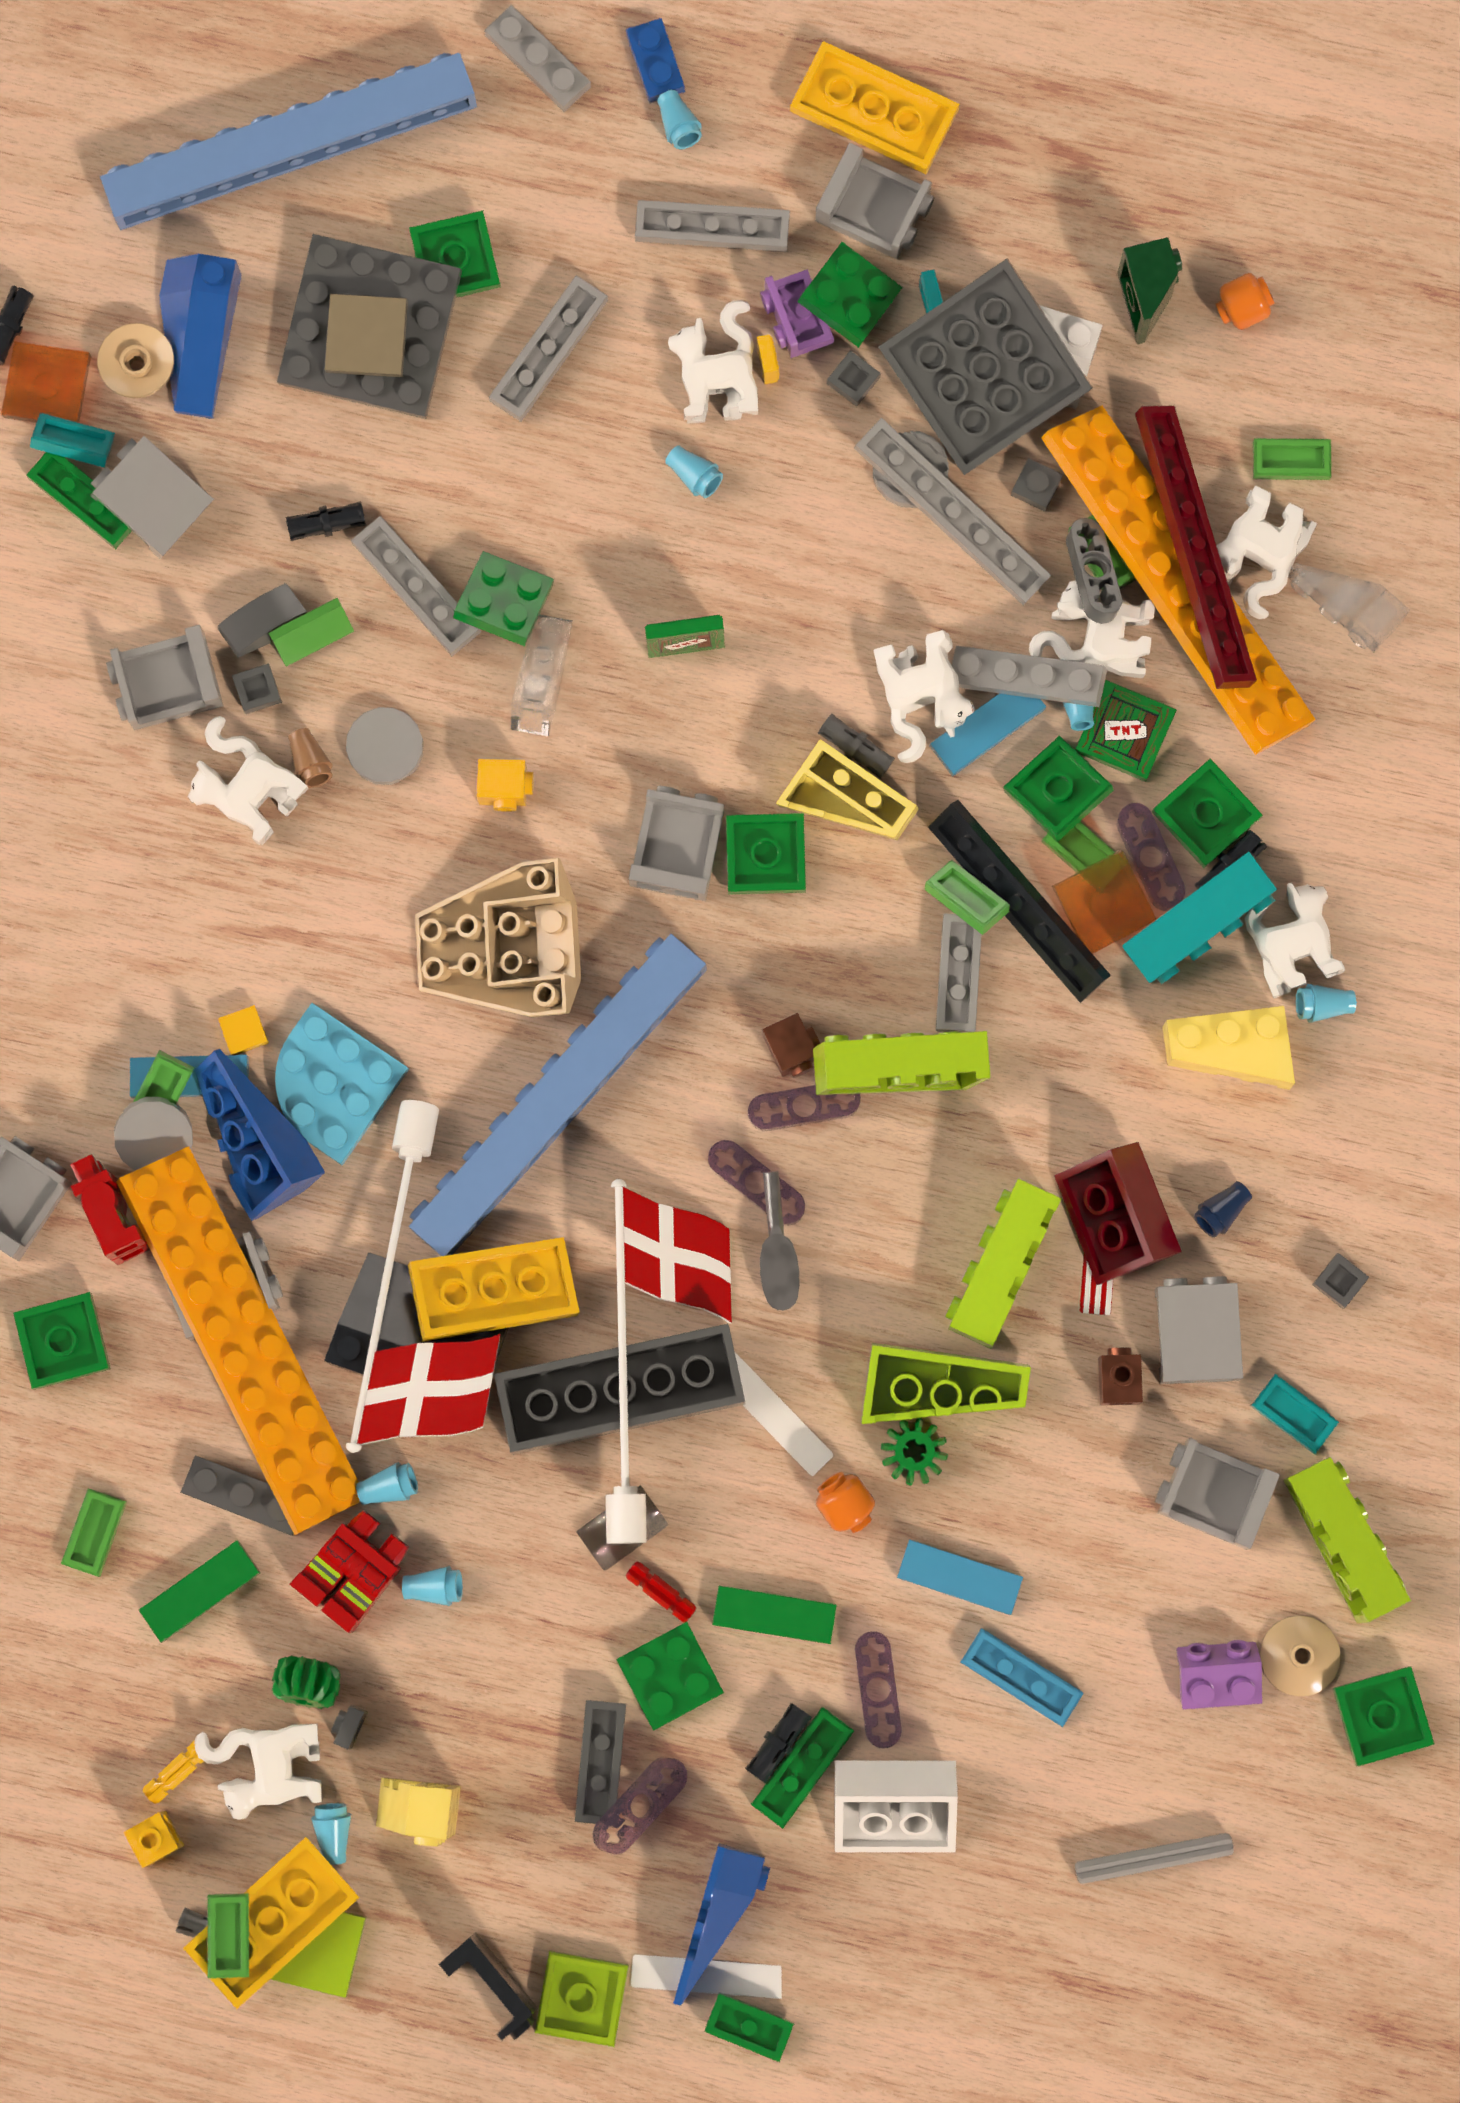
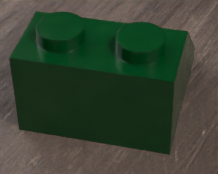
[1117,237,1182,344]

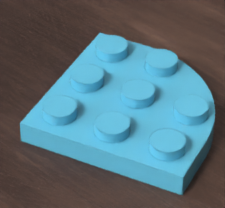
[275,1003,409,1166]

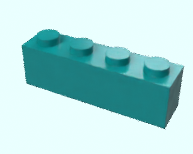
[1122,852,1277,985]

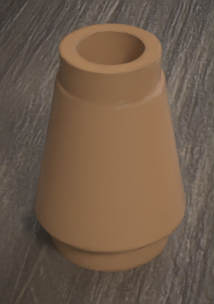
[288,728,333,788]

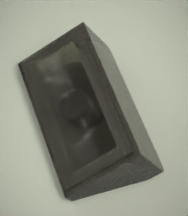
[576,1485,668,1570]

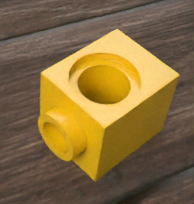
[123,1810,185,1868]

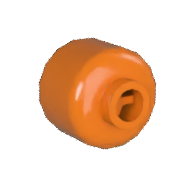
[1215,273,1275,330]
[816,1472,875,1533]

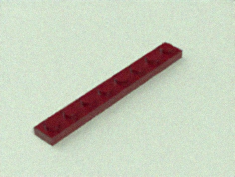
[1135,406,1257,689]

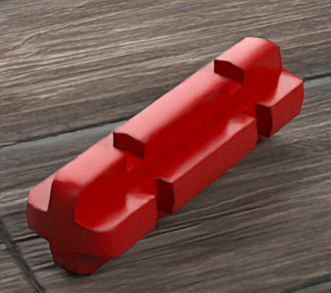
[626,1561,696,1622]

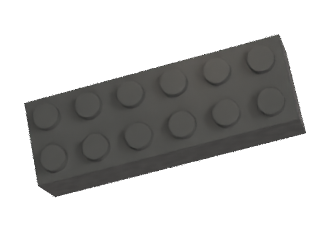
[494,1323,746,1455]

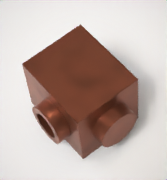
[762,1013,820,1078]
[1098,1347,1143,1406]

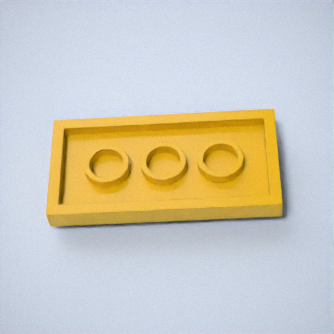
[790,41,959,174]
[408,1237,580,1341]
[183,1837,360,2009]

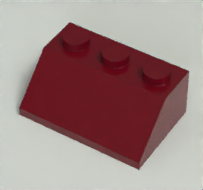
[1054,1142,1182,1285]

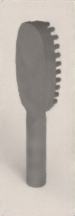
[760,1171,800,1311]

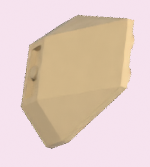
[415,858,581,1018]

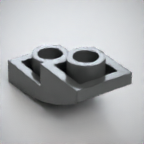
[218,583,307,657]

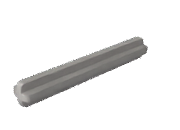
[1075,1833,1234,1884]

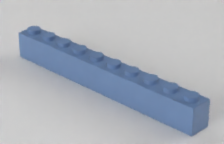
[100,52,477,231]
[409,934,707,1256]

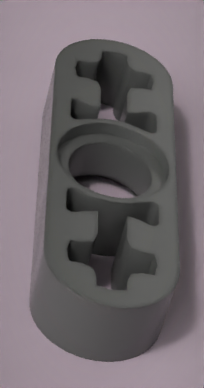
[1066,518,1122,624]

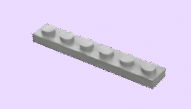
[854,417,1051,605]

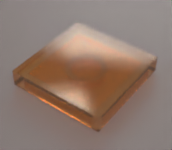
[1,341,91,423]
[1052,850,1157,954]

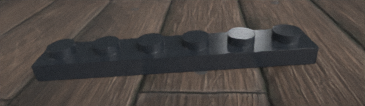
[928,800,1111,1003]

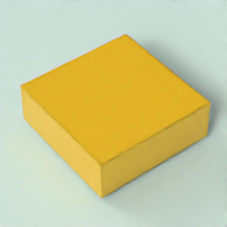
[757,334,779,385]
[218,1005,269,1055]

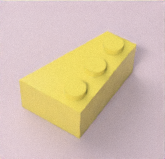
[776,739,919,840]
[1162,1006,1295,1090]
[376,1778,461,1846]

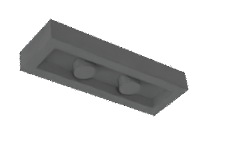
[180,1455,293,1536]
[575,1700,626,1826]

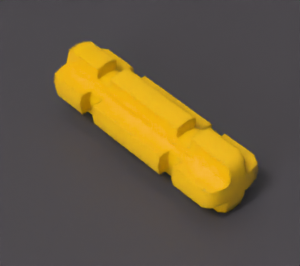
[142,1740,204,1804]

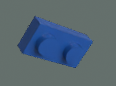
[626,18,685,103]

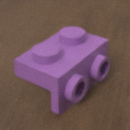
[760,269,834,358]
[1177,1640,1262,1710]

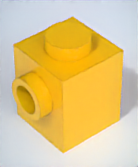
[477,759,534,812]

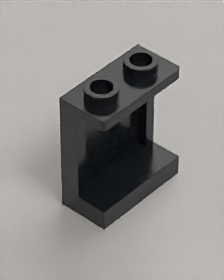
[439,1932,537,2041]

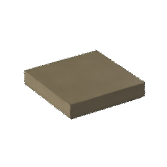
[325,294,408,377]

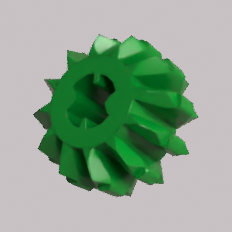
[880,1418,948,1486]
[272,1655,341,1709]

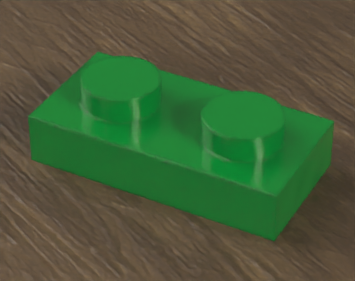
[704,1992,794,2062]

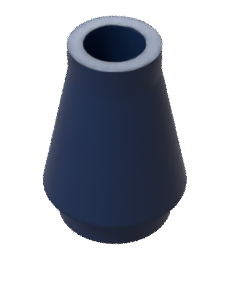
[1194,1181,1252,1238]

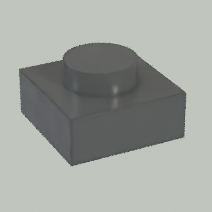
[827,350,881,407]
[1011,458,1063,512]
[232,663,282,714]
[1312,1253,1369,1309]
[331,1705,368,1750]

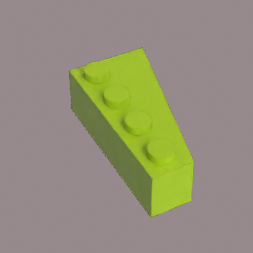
[813,1031,991,1095]
[945,1178,1062,1349]
[861,1343,1031,1424]
[1283,1457,1411,1623]

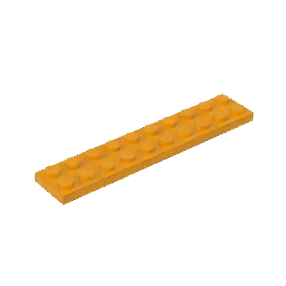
[1041,405,1316,755]
[116,1146,360,1535]

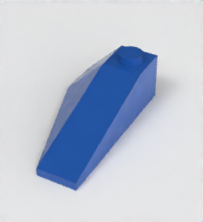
[159,253,242,419]
[195,1049,325,1221]
[673,1843,770,2006]

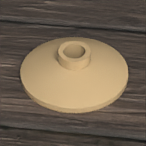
[97,323,174,398]
[1260,1616,1340,1696]

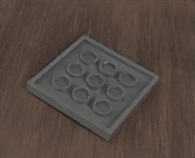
[277,234,462,419]
[879,258,1093,475]

